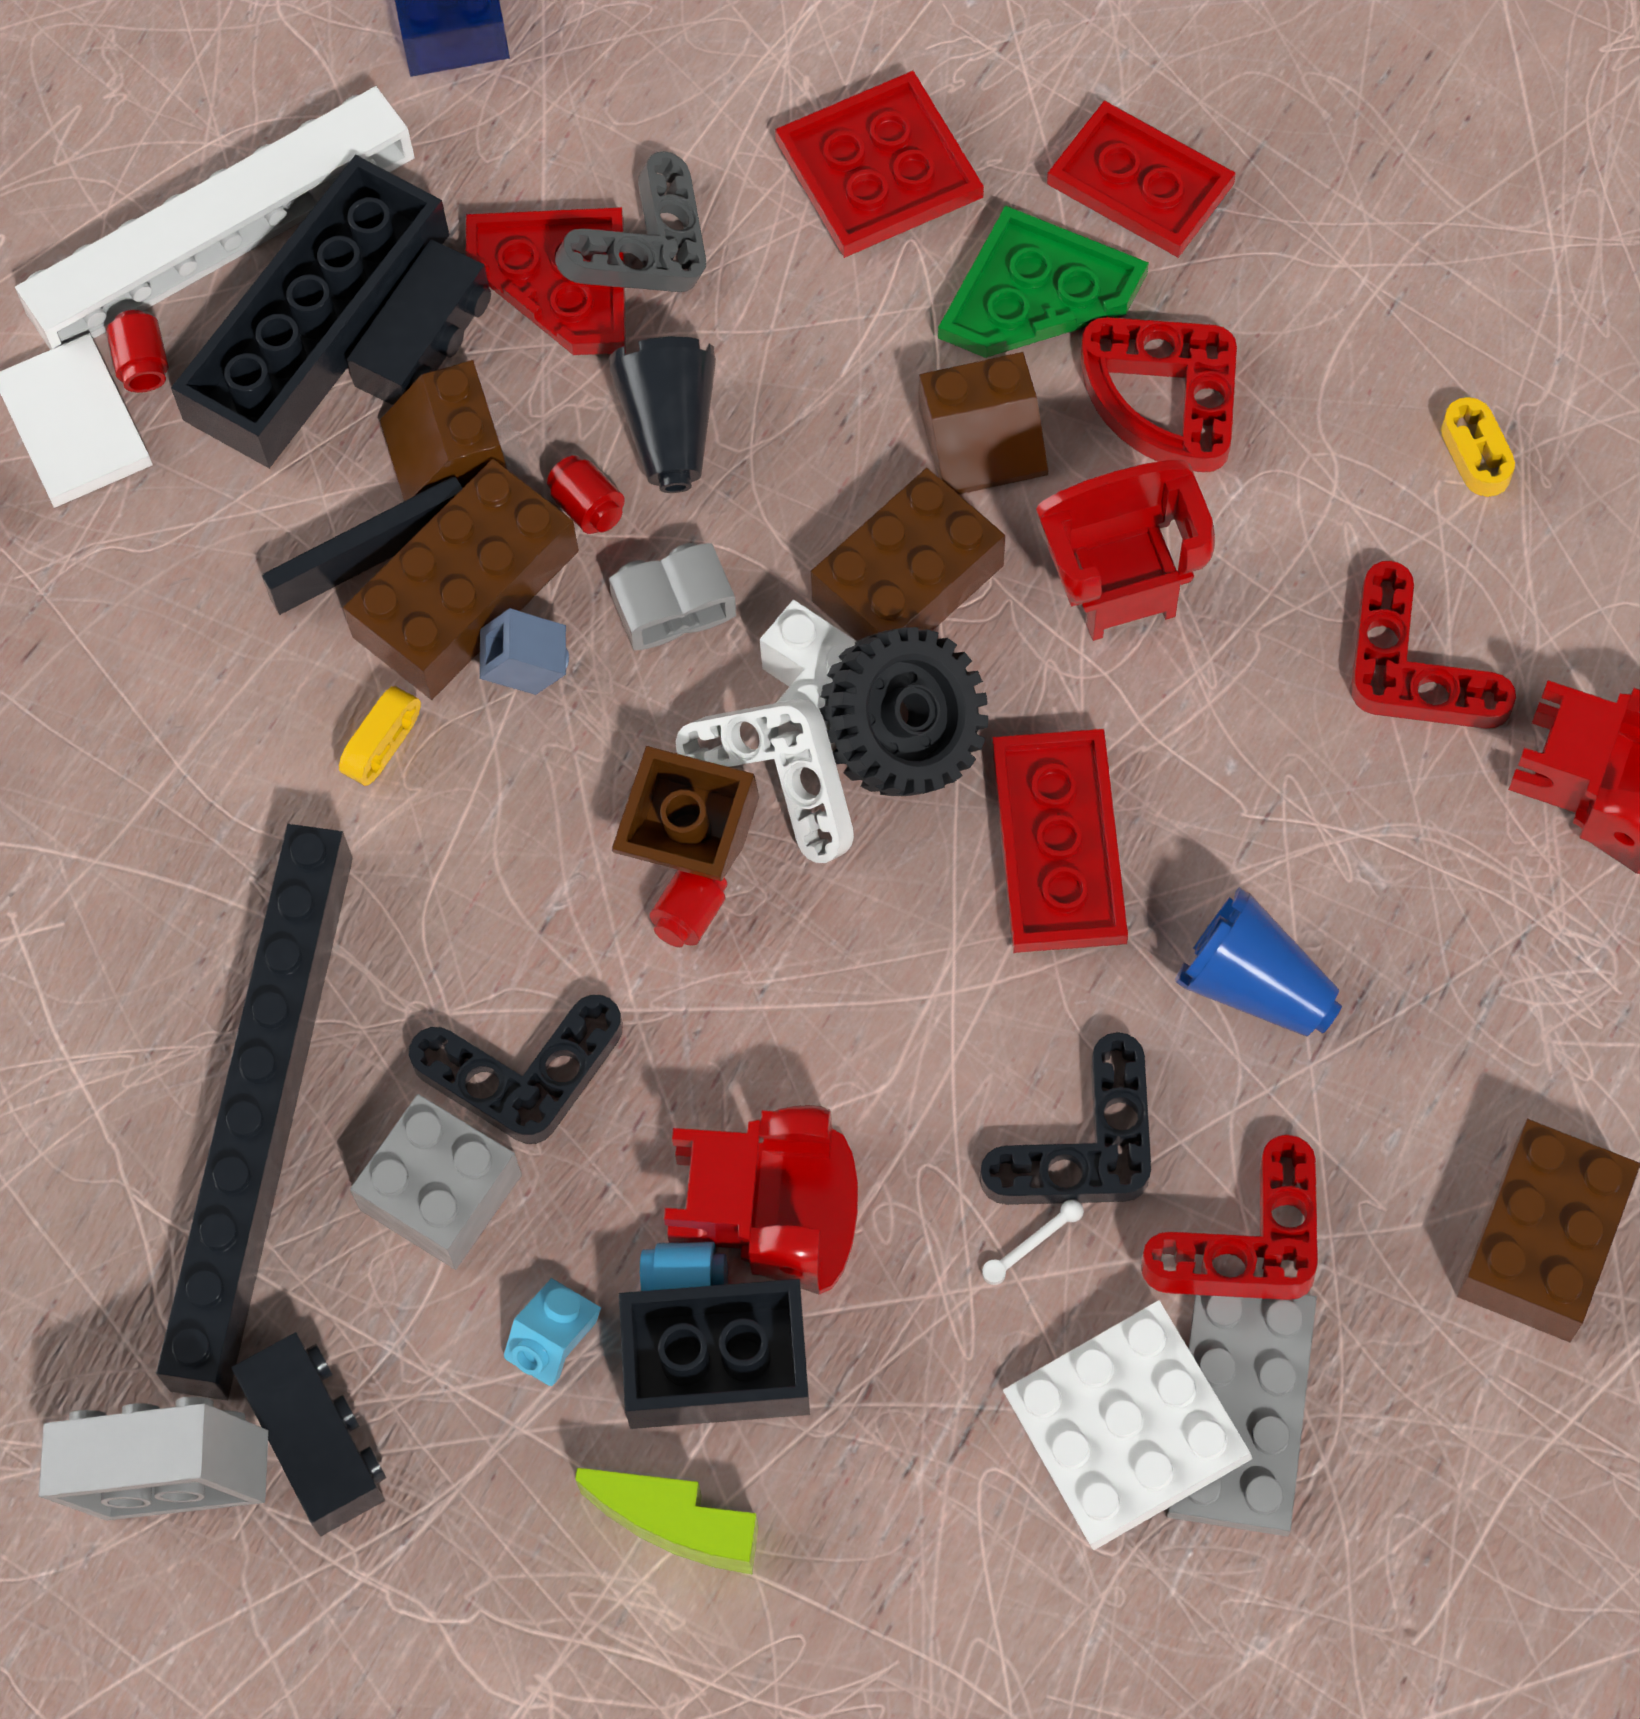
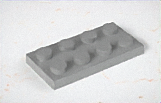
[1167,1295,1317,1537]

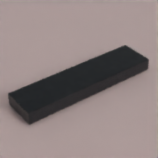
[262,477,463,615]

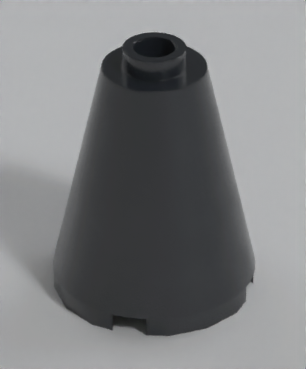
[609,336,716,493]

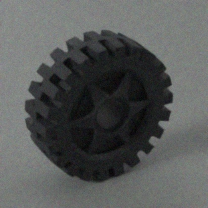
[819,627,989,796]

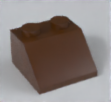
[919,352,1049,495]
[380,360,507,501]
[612,746,759,881]

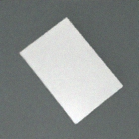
[0,333,153,508]

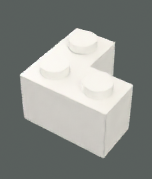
[760,599,857,749]

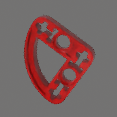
[1081,317,1237,472]

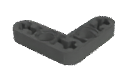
[555,151,706,292]

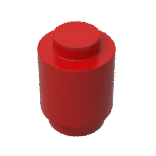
[106,310,169,393]
[547,455,625,534]
[649,870,728,948]

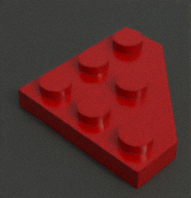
[466,207,626,355]

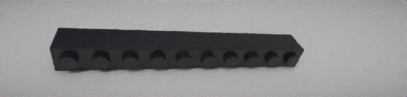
[156,824,353,1401]

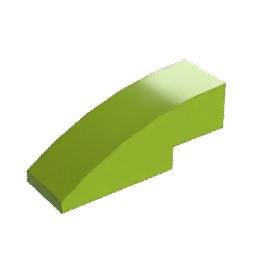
[575,1468,759,1575]

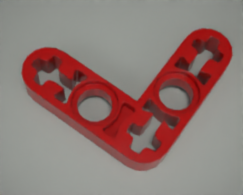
[1351,561,1516,729]
[1141,1135,1318,1300]

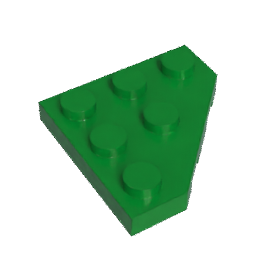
[938,205,1149,358]

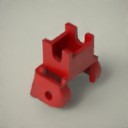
[1036,460,1215,641]
[1508,680,1640,874]
[664,1105,858,1295]

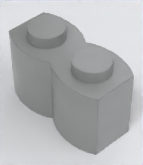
[609,543,736,650]

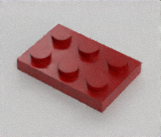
[1047,100,1236,258]

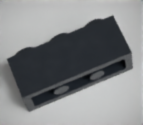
[347,239,491,405]
[231,1332,387,1537]

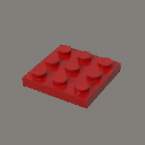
[775,70,984,258]

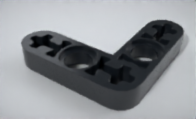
[409,995,623,1144]
[980,1032,1151,1205]

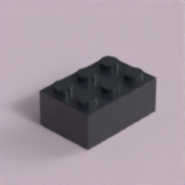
[619,1279,810,1429]

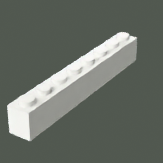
[15,86,415,350]

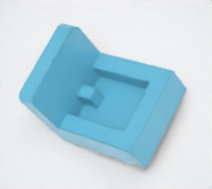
[504,1278,601,1386]

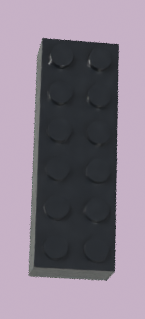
[171,154,450,469]

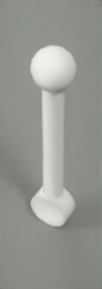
[982,1199,1084,1285]

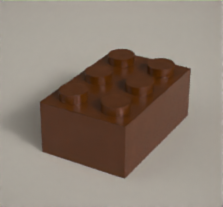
[810,467,1005,641]
[1457,1118,1640,1343]

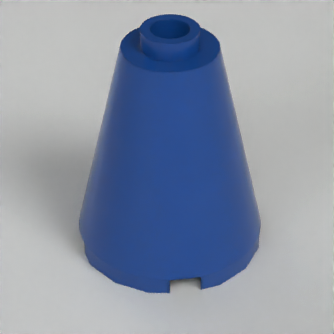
[1175,887,1342,1037]

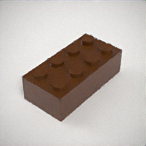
[343,459,579,700]

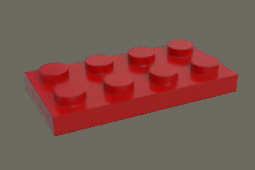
[992,729,1128,953]

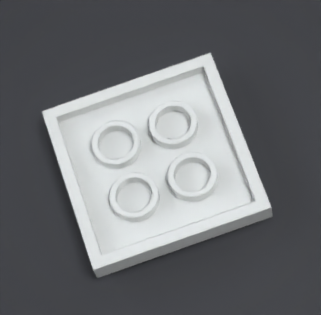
[1003,1300,1253,1551]

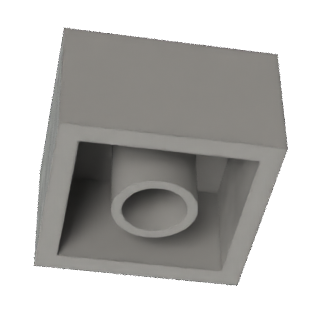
[350,1094,522,1270]

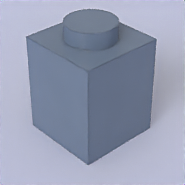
[480,608,569,695]

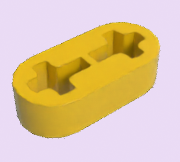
[1441,397,1515,497]
[339,686,421,786]

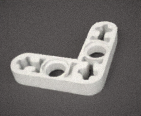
[676,699,854,863]

